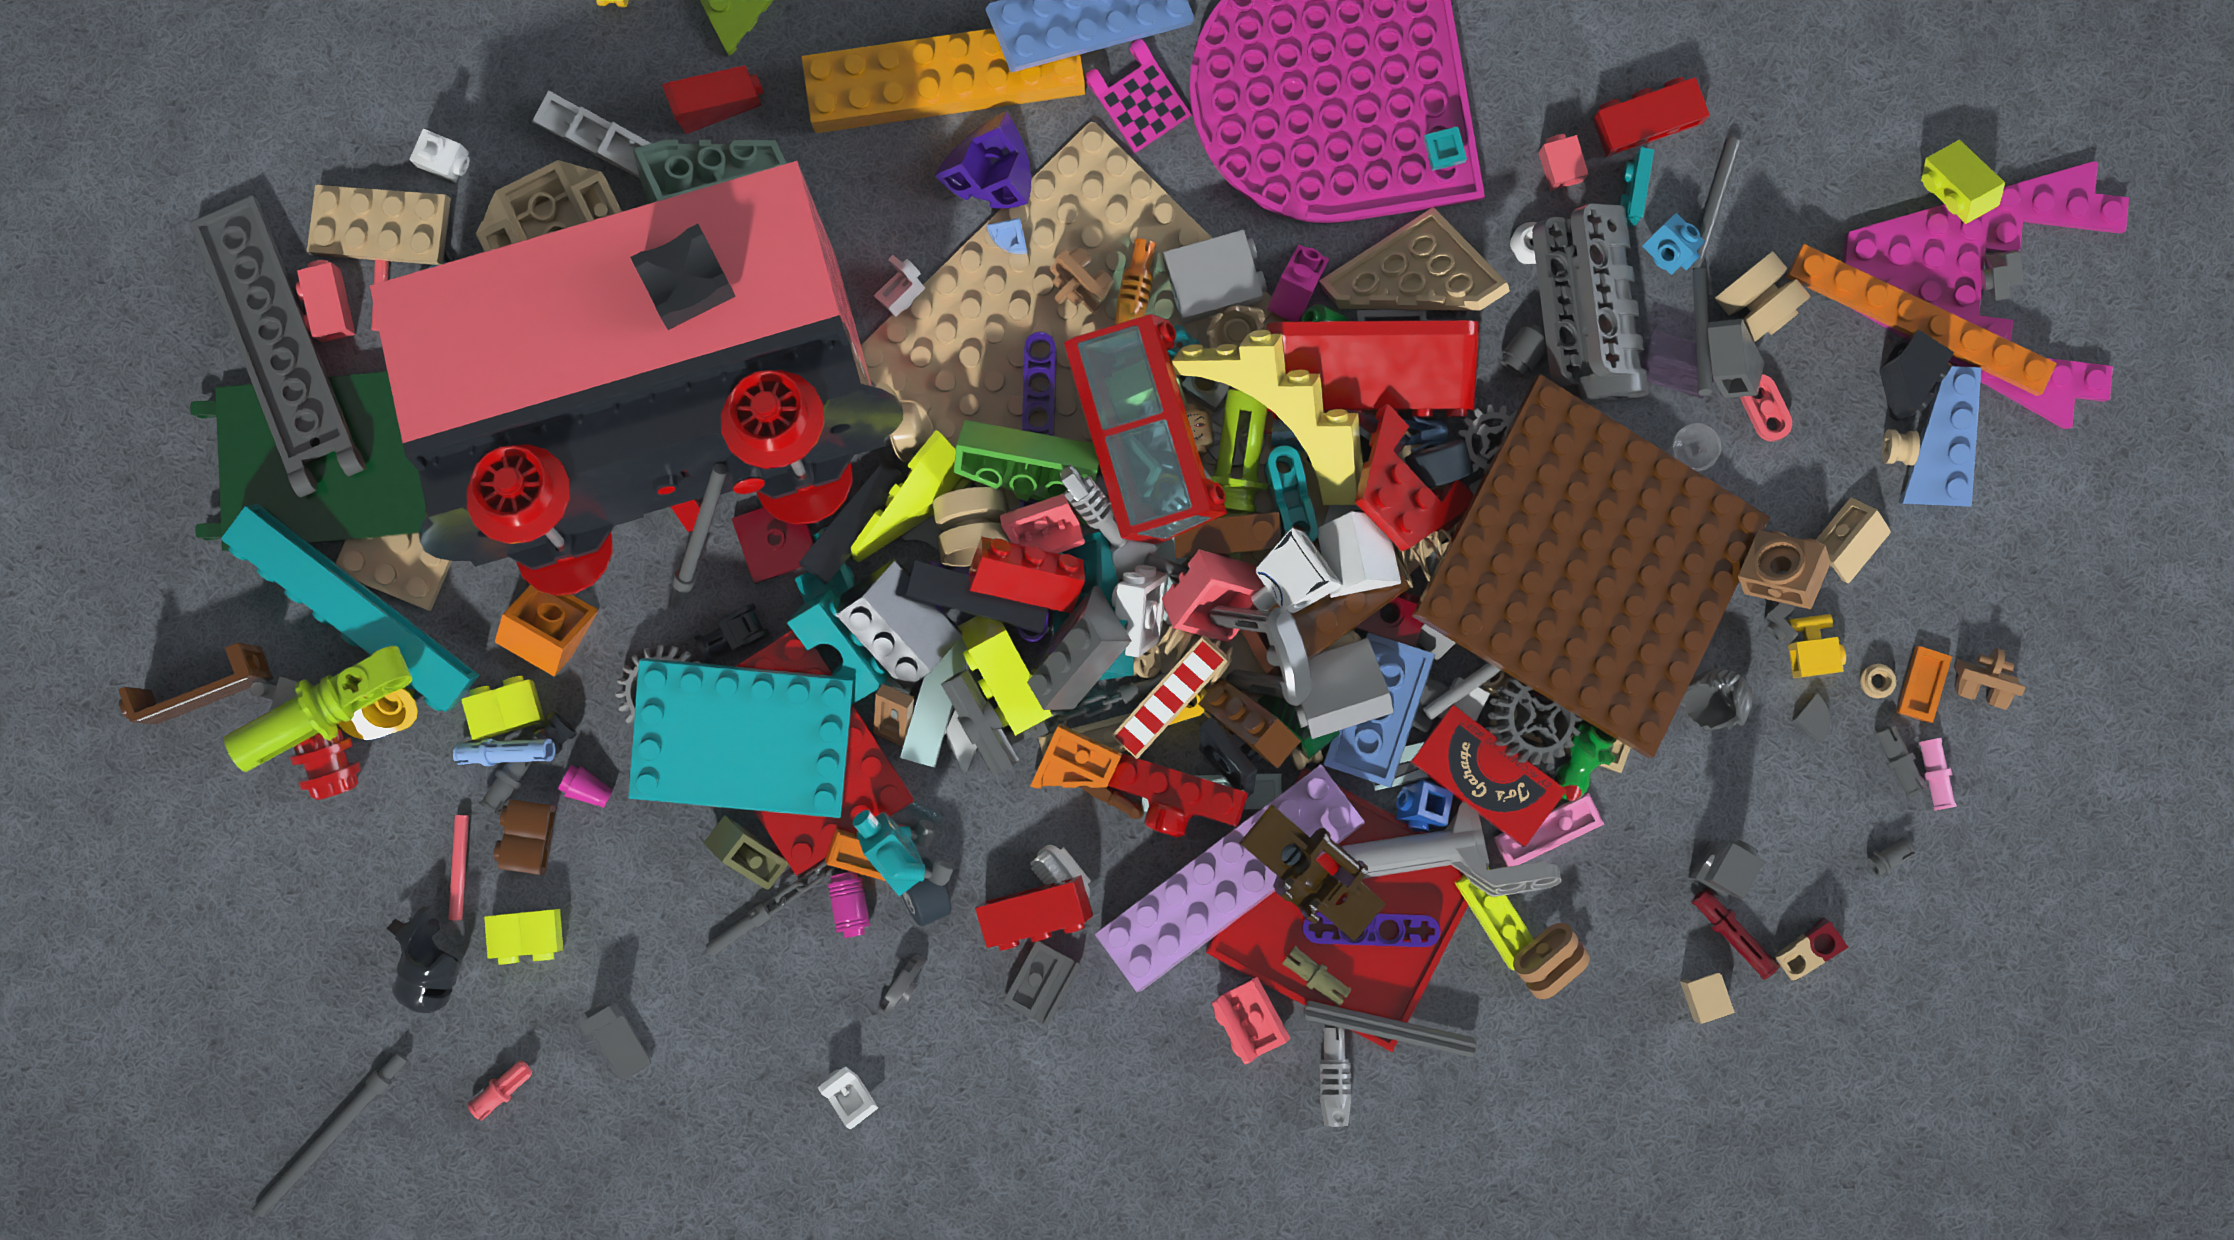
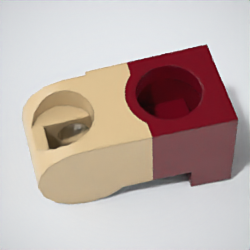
[1774,917,1849,980]

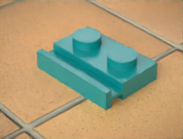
[1617,147,1655,228]

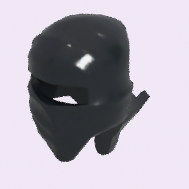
[386,907,459,1013]

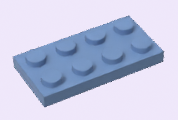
[1324,632,1435,788]

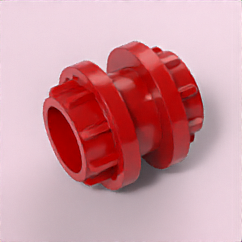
[290,728,362,800]

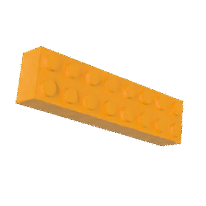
[802,28,1085,133]

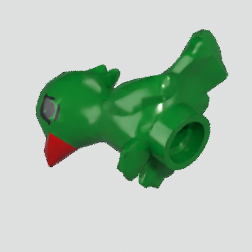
[1554,720,1617,801]

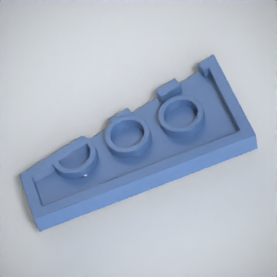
[1899,366,1981,507]

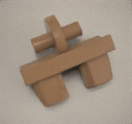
[1050,247,1114,314]
[1954,648,2026,710]

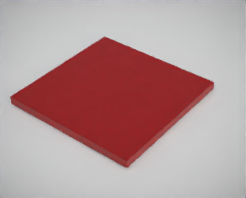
[1206,768,1468,1052]

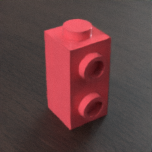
[296,260,356,343]

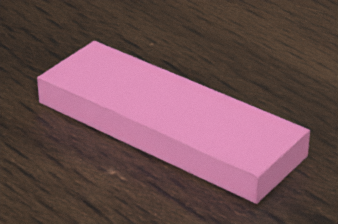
[1493,793,1604,867]

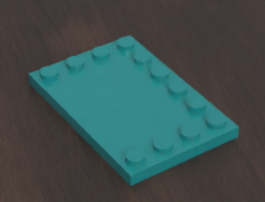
[628,658,854,818]

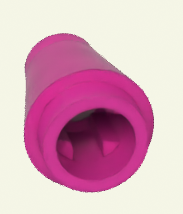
[558,764,613,808]

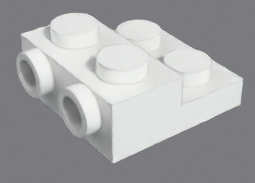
[1112,565,1167,658]

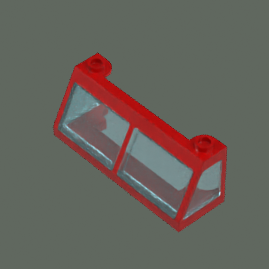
[1064,314,1227,545]

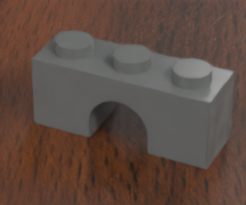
[1688,839,1765,899]

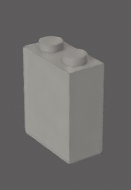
[1163,230,1267,325]
[1294,638,1394,739]

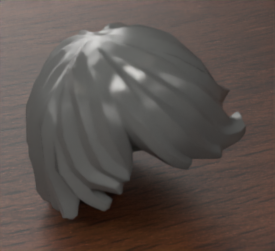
[1680,669,1752,730]

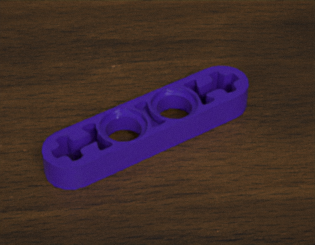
[1302,911,1441,947]

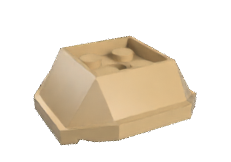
[476,160,622,252]

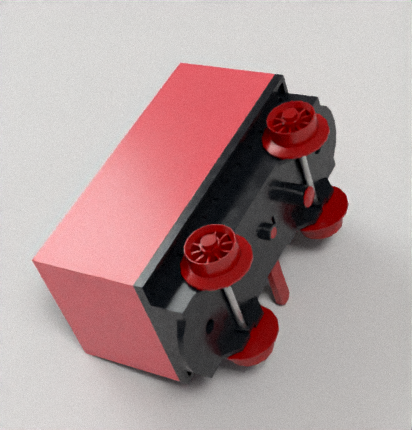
[370,161,903,596]

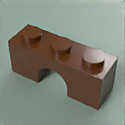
[1198,678,1301,768]

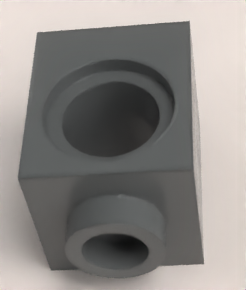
[1179,375,1233,413]

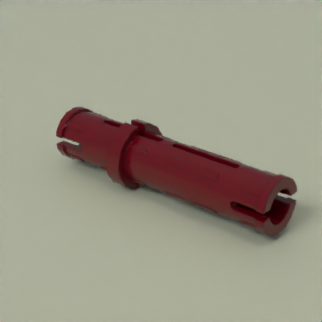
[1691,887,1780,980]

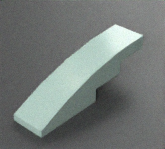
[900,637,968,768]

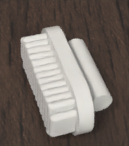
[1030,845,1091,899]

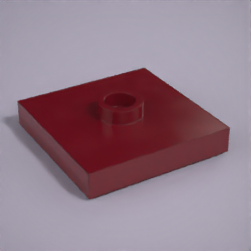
[731,507,814,584]

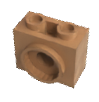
[1738,530,1831,609]

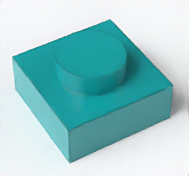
[1423,126,1467,171]

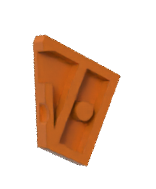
[1030,724,1123,788]

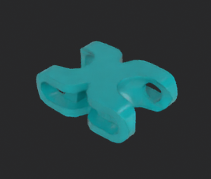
[1264,446,1318,542]

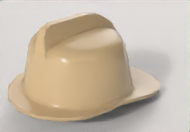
[875,382,934,462]

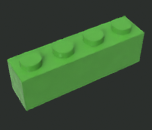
[954,420,1100,525]

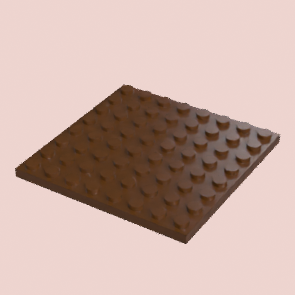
[1412,374,1770,758]

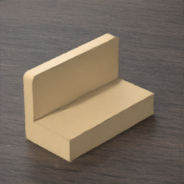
[1816,497,1891,583]

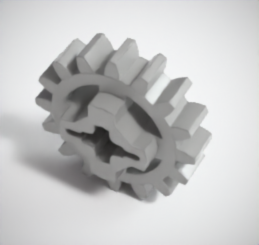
[1456,405,1517,478]

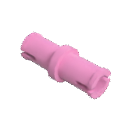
[1919,738,1957,811]

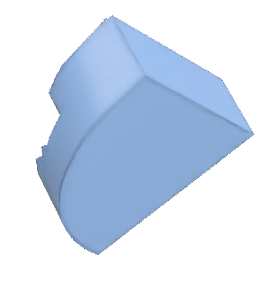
[986,218,1028,254]

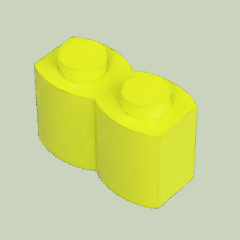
[461,676,545,741]
[484,909,563,965]

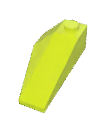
[851,430,972,562]

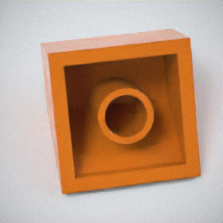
[495,585,598,677]

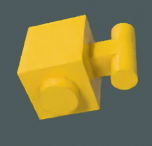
[1787,614,1846,678]

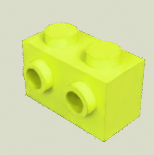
[1921,139,2005,224]

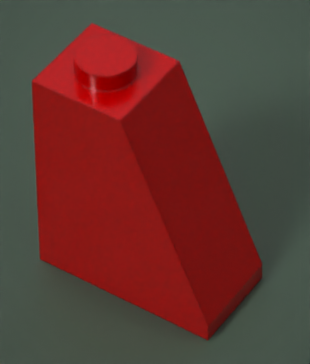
[662,65,764,134]

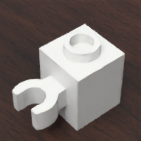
[409,129,470,183]

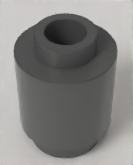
[1501,324,1547,378]

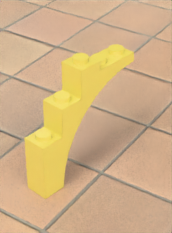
[1172,330,1363,505]

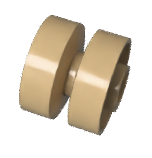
[1714,251,1811,342]
[933,487,1011,566]

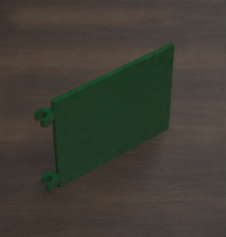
[190,371,428,551]

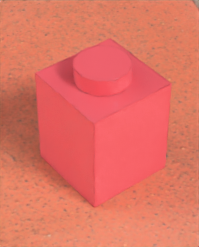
[1538,134,1588,191]

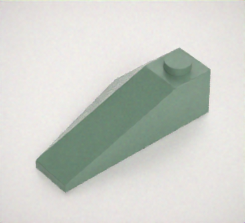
[633,140,787,204]

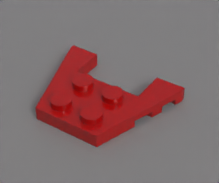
[1355,404,1474,551]

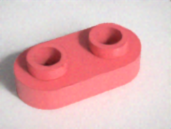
[1740,374,1792,442]

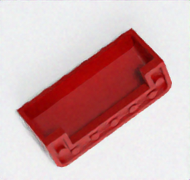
[1264,320,1479,419]

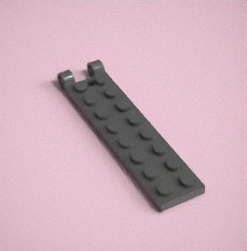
[190,195,366,498]

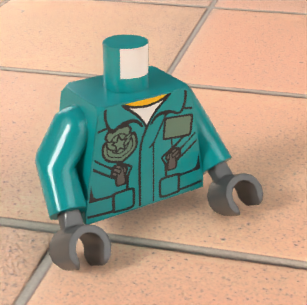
[853,810,953,896]

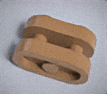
[1513,923,1590,999]

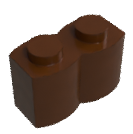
[494,799,557,875]

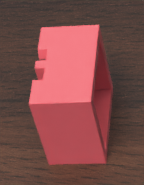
[1161,549,1264,643]

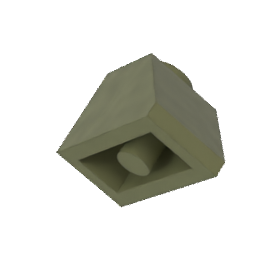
[703,815,789,890]

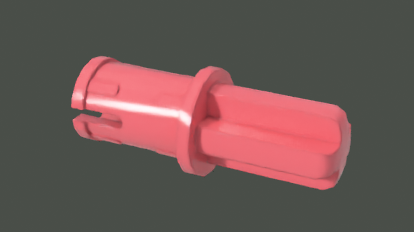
[467,1060,532,1121]

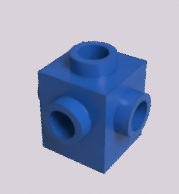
[1396,780,1453,833]

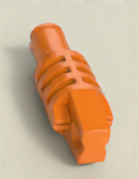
[1115,238,1156,336]

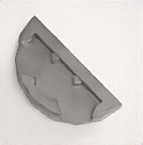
[878,954,927,1018]

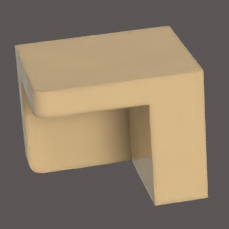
[1680,973,1735,1024]

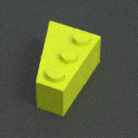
[957,616,1052,736]

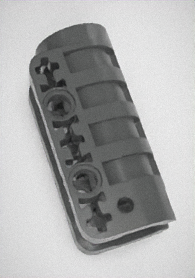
[1532,203,1649,405]

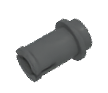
[1867,837,1916,877]

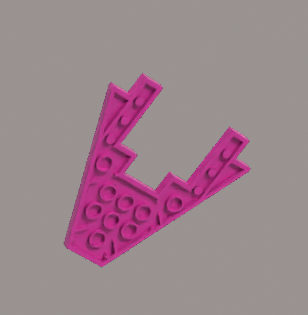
[1843,162,2129,429]

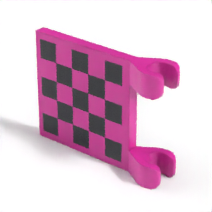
[1085,38,1191,153]

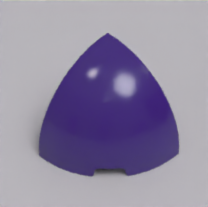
[935,111,1031,209]

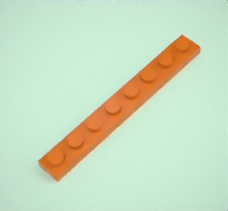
[1786,244,2057,396]

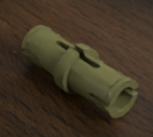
[1282,946,1351,1007]

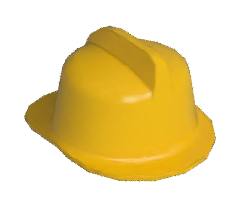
[338,687,418,740]

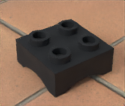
[630,224,736,330]

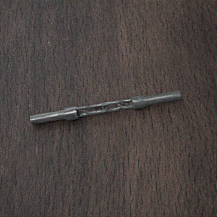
[1004,670,1171,745]
[705,860,841,956]

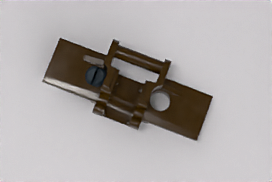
[1239,804,1386,941]

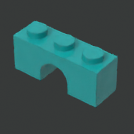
[787,589,890,705]

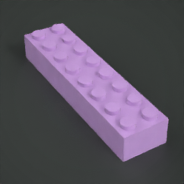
[1095,765,1365,992]

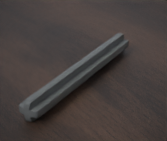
[1303,1001,1477,1057]

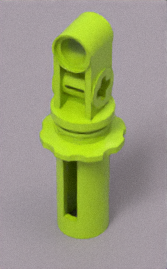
[1209,390,1269,561]
[224,646,413,772]

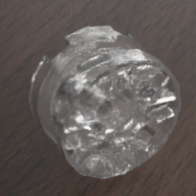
[1667,423,1722,473]

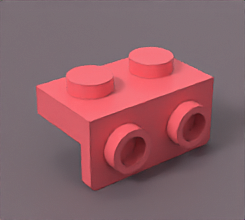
[1000,494,1085,554]
[1212,977,1291,1065]

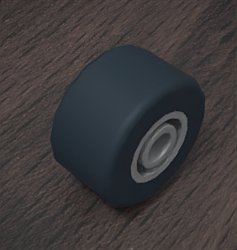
[1405,440,1473,488]
[901,857,952,927]

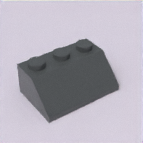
[1027,586,1132,710]

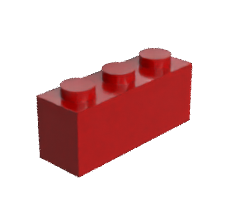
[1593,77,1710,157]
[969,536,1085,614]
[975,875,1093,951]

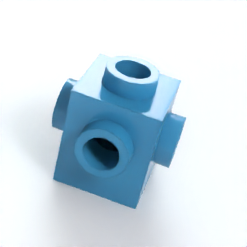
[1642,213,1706,275]

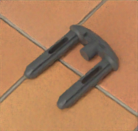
[1208,605,1312,706]

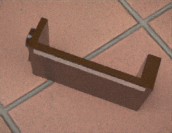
[118,642,273,724]

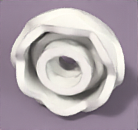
[1510,222,1552,264]

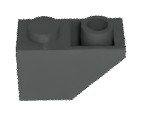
[1707,319,1764,398]

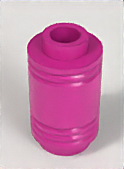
[828,872,871,938]

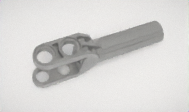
[1342,802,1562,897]

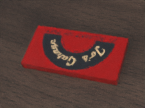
[1410,705,1567,847]

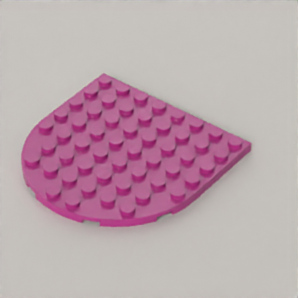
[1189,0,1485,223]

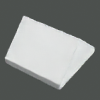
[1318,512,1401,598]

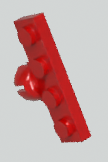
[1108,754,1248,837]

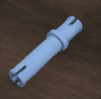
[453,738,555,766]

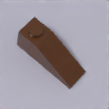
[1173,512,1281,558]

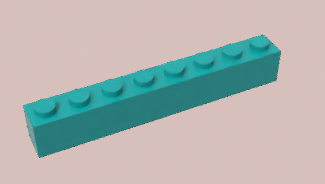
[221,504,480,712]

